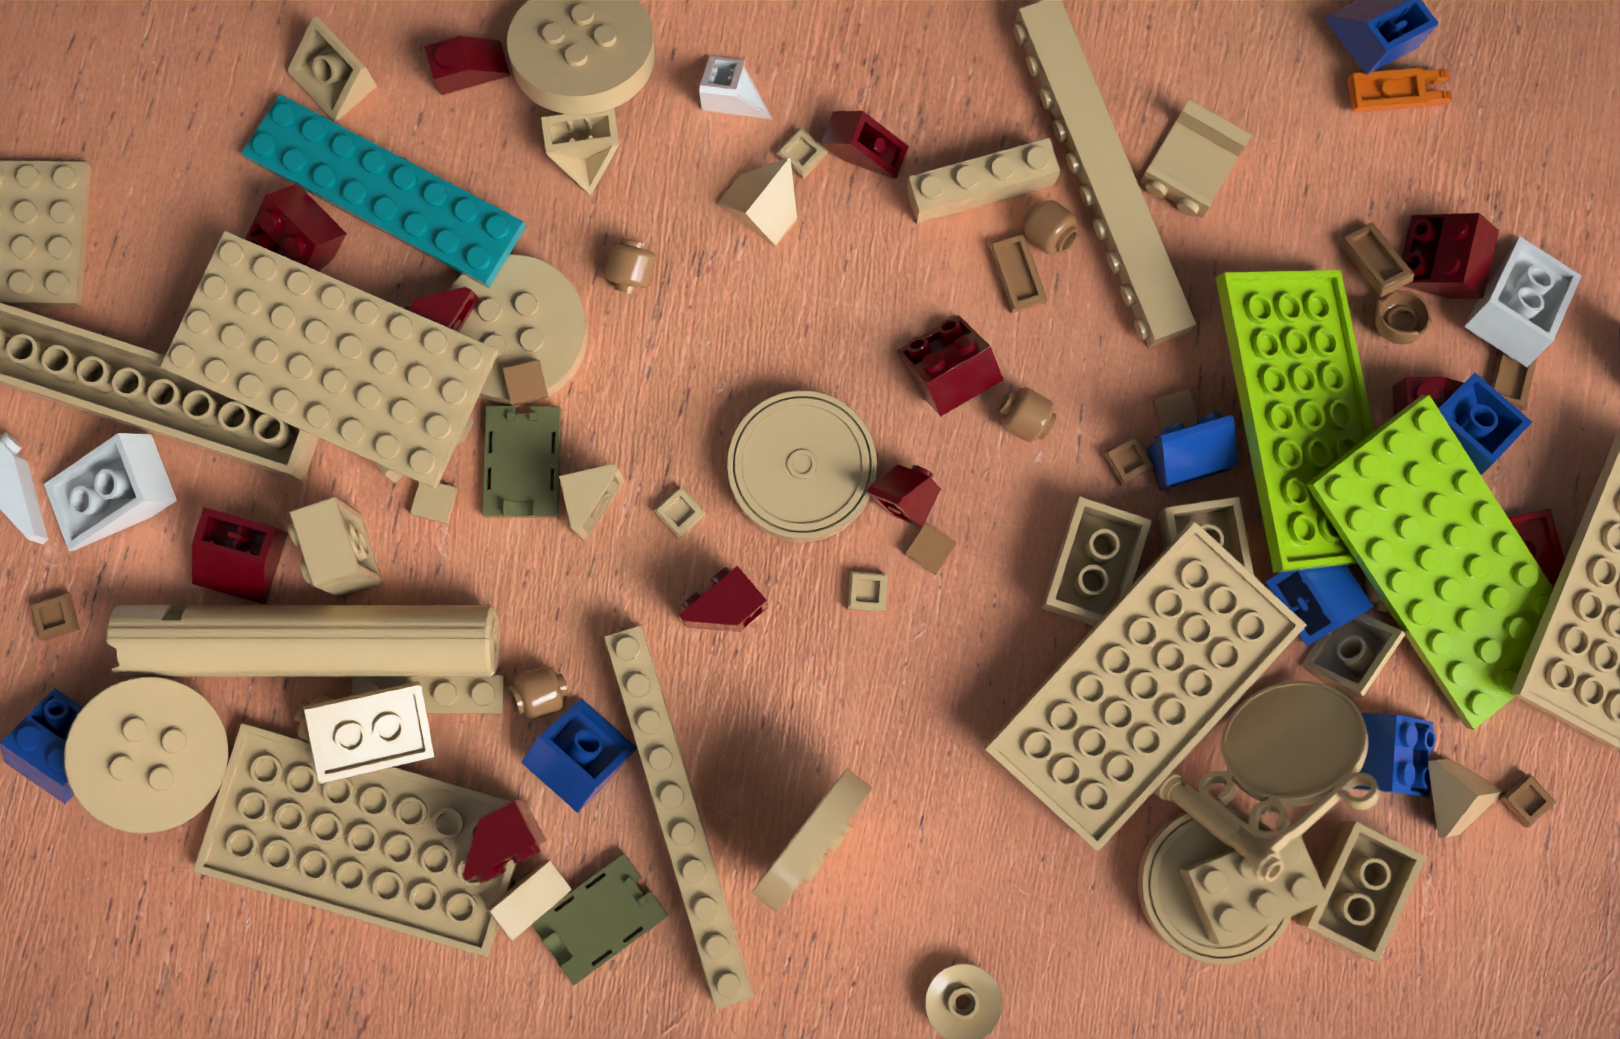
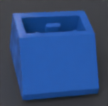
[1325,0,1439,75]
[1146,413,1238,491]
[1265,565,1374,646]
[0,688,83,804]
[1352,713,1436,797]

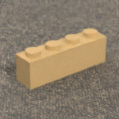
[906,138,1060,224]

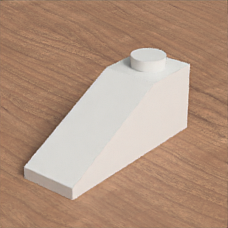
[0,432,49,544]

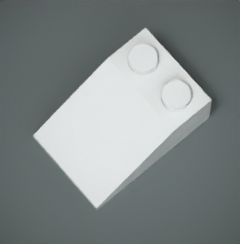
[1464,236,1581,367]
[44,433,177,551]

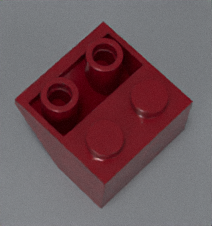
[245,183,347,272]
[1402,213,1499,299]
[897,315,1004,417]
[192,507,288,604]
[678,566,768,632]
[462,800,547,884]

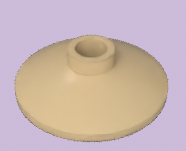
[925,964,1003,1039]

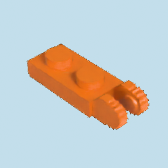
[1347,68,1453,113]

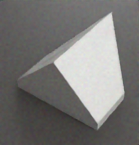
[699,56,773,120]

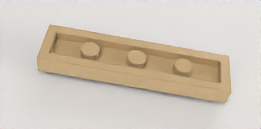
[352,675,506,714]

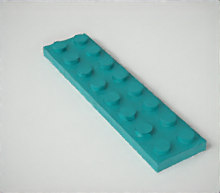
[241,94,527,288]

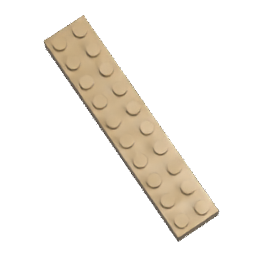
[0,303,319,482]

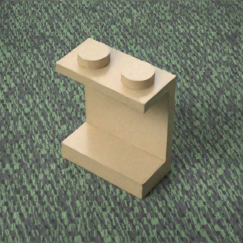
[1140,99,1252,218]

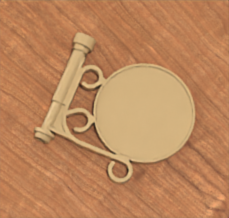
[1153,681,1380,881]

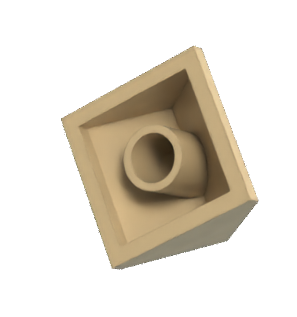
[287,16,377,121]
[559,464,625,542]
[1301,614,1405,699]

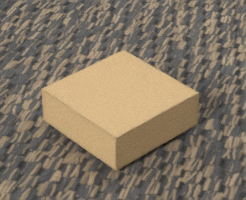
[776,127,827,180]
[410,482,458,525]
[653,486,706,539]
[848,571,888,612]

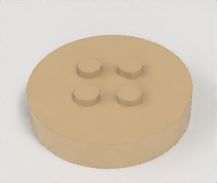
[507,0,656,115]
[448,255,589,405]
[727,391,877,542]
[64,677,228,833]
[751,768,872,913]
[1137,808,1292,965]

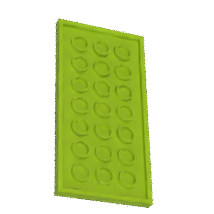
[1215,270,1374,573]
[1306,395,1553,730]

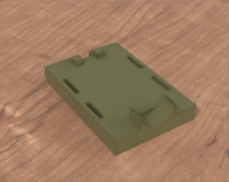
[482,406,562,518]
[532,853,669,985]

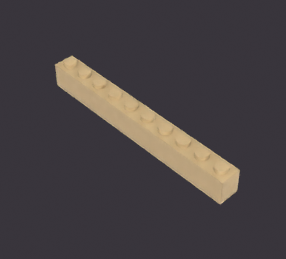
[1013,0,1196,348]
[604,625,755,1010]

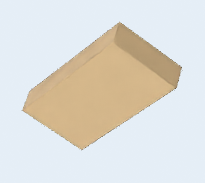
[486,859,572,941]

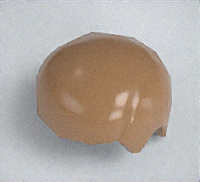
[1375,290,1432,345]

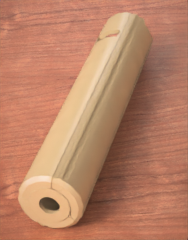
[106,605,500,677]

